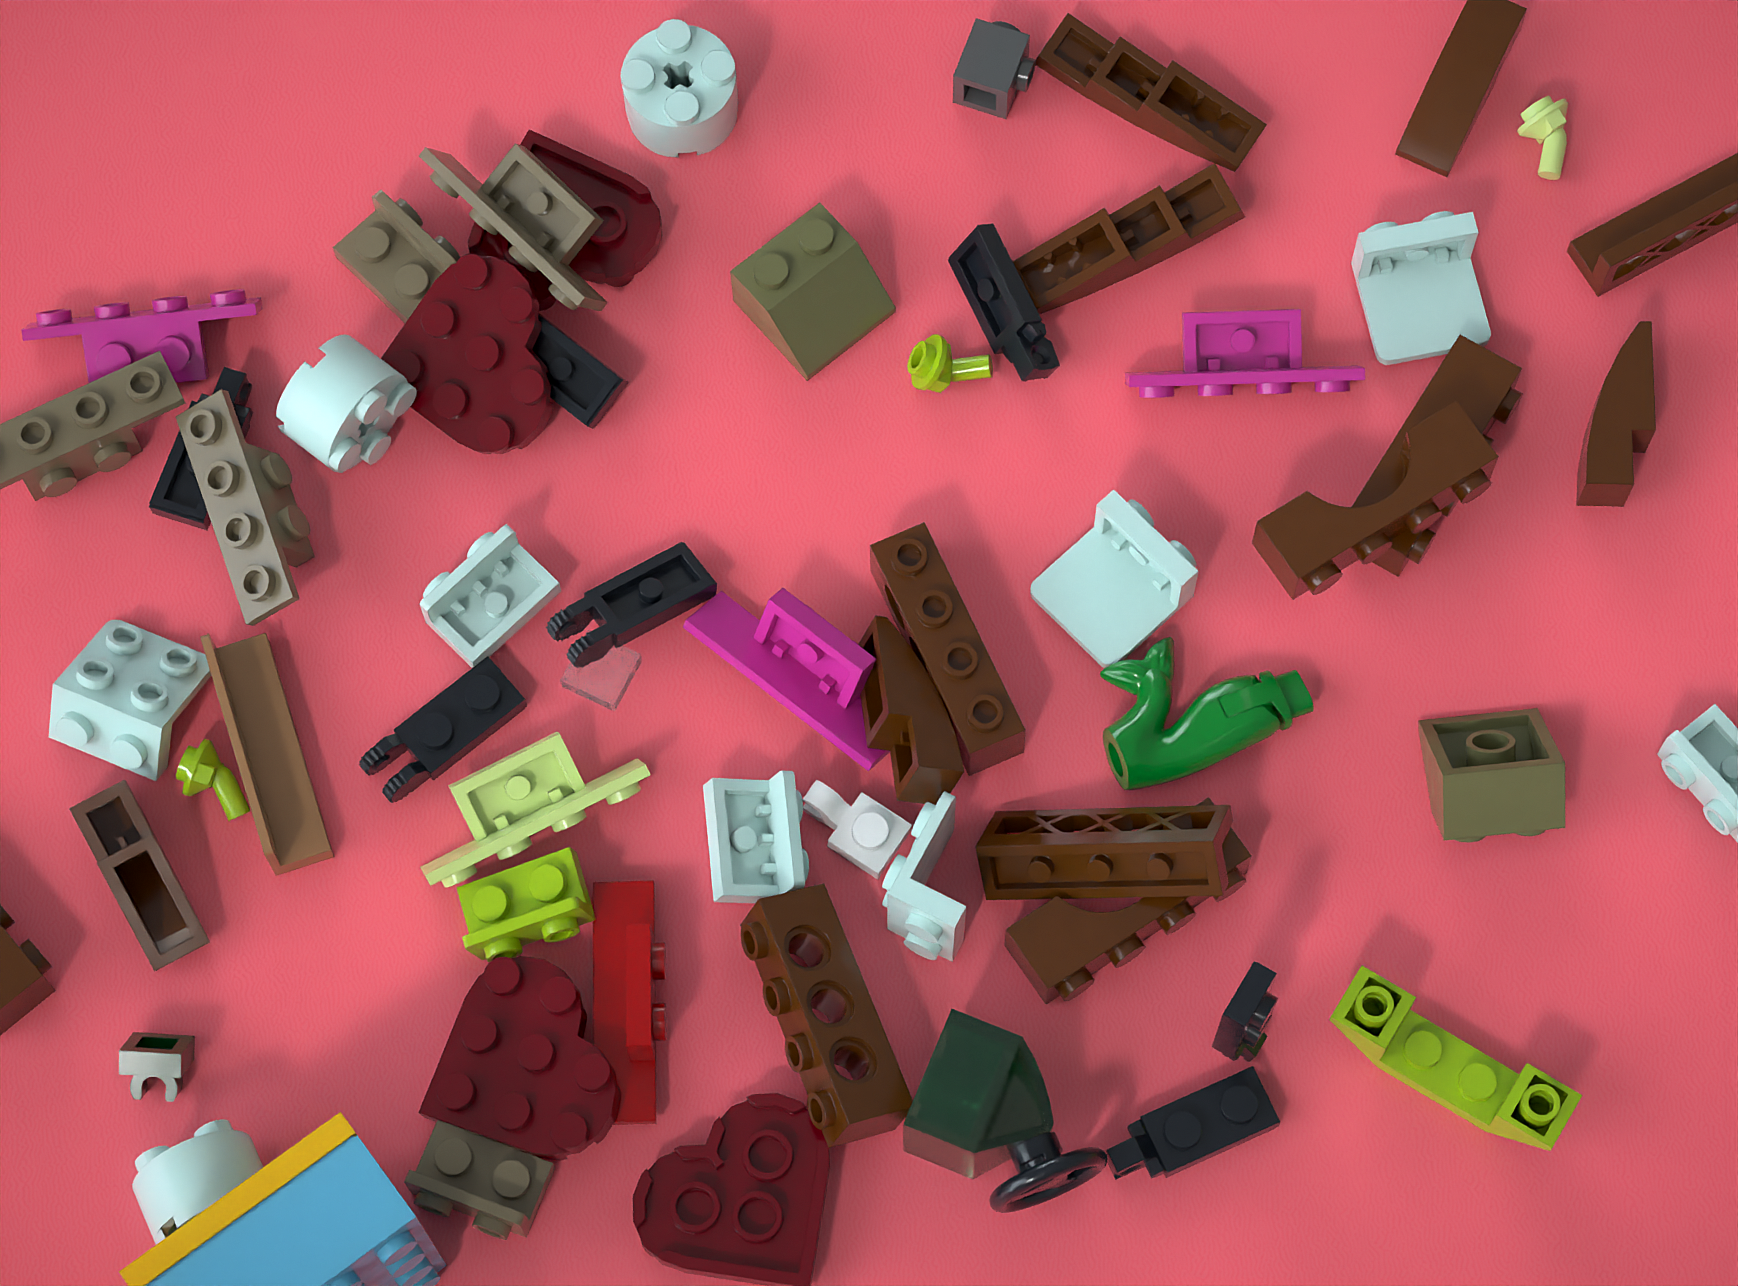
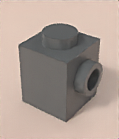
[953,18,1036,119]

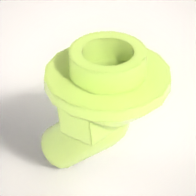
[1517,96,1568,180]

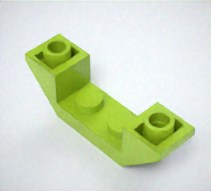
[1329,965,1583,1151]

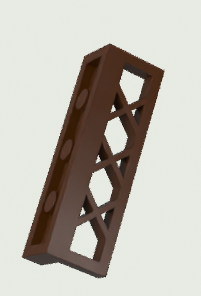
[1567,153,1738,297]
[975,805,1233,900]

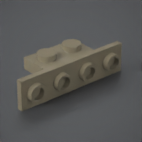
[419,144,608,311]
[0,351,186,501]
[176,389,315,626]

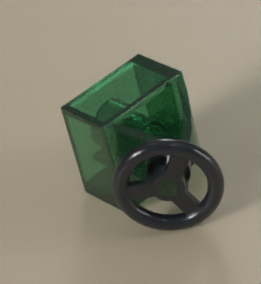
[903,1008,1107,1213]

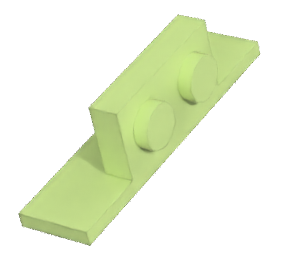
[420,732,651,887]

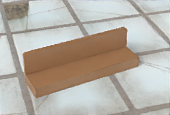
[200,633,334,876]

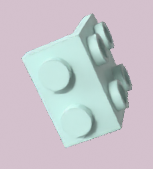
[1351,211,1491,365]
[1030,490,1199,668]
[48,620,211,781]
[882,791,966,962]

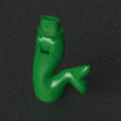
[1100,637,1314,790]

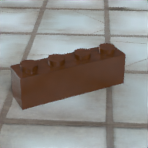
[1352,334,1523,577]

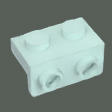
[419,524,561,668]
[1657,704,1738,843]
[703,770,809,903]

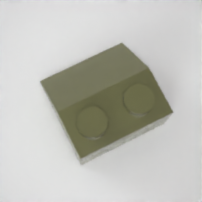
[730,203,896,381]
[1418,708,1565,843]

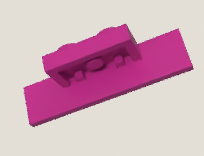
[21,289,263,383]
[1125,309,1365,398]
[683,588,890,771]

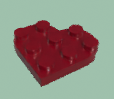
[468,129,662,311]
[381,254,553,454]
[418,956,621,1161]
[633,1093,830,1286]

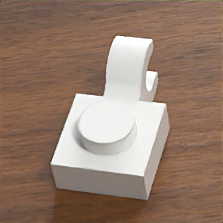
[803,780,912,880]

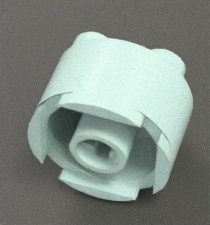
[620,19,738,157]
[276,334,417,473]
[132,1119,264,1244]

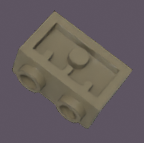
[333,190,461,323]
[404,1120,555,1240]

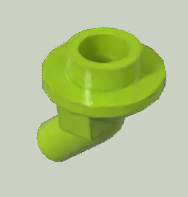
[907,334,993,393]
[176,739,250,821]

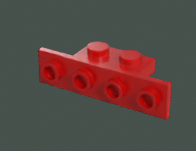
[593,880,667,1125]

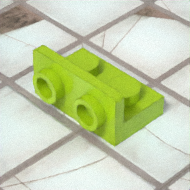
[456,847,596,962]

